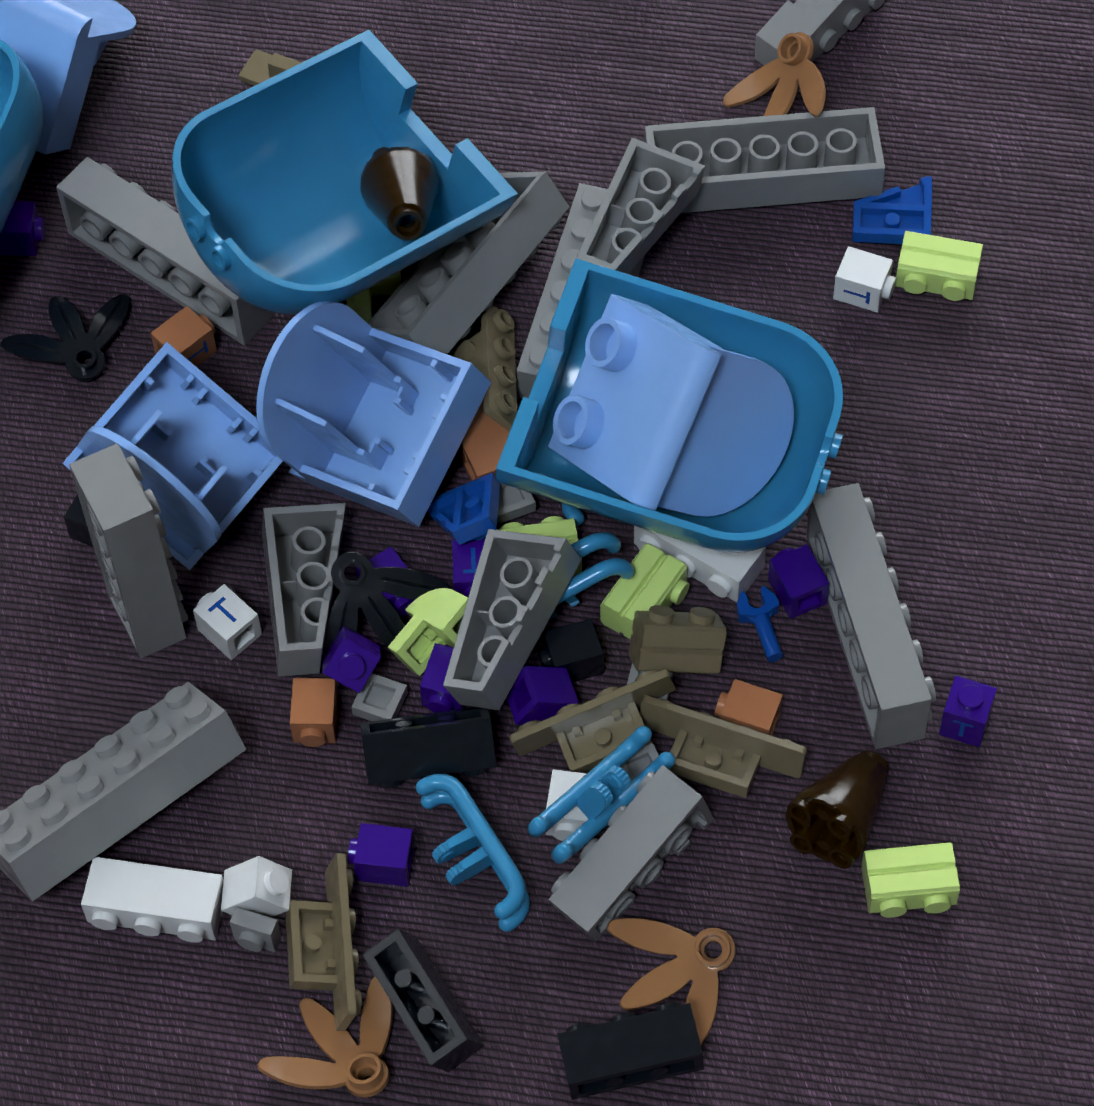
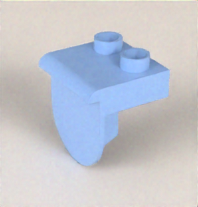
[0,0,136,155]
[548,294,794,516]
[256,301,491,527]
[62,342,283,570]

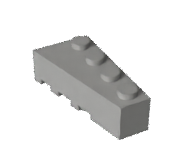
[755,0,885,65]
[576,138,705,274]
[262,503,346,677]
[443,529,582,710]
[548,765,714,942]

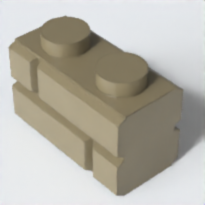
[629,605,727,674]

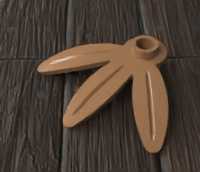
[723,32,826,117]
[607,918,736,1046]
[257,976,393,1098]

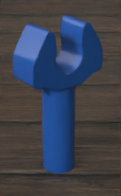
[736,586,783,662]

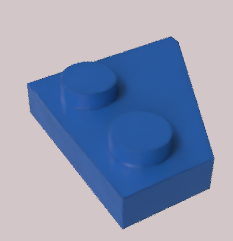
[852,176,932,244]
[427,472,500,545]

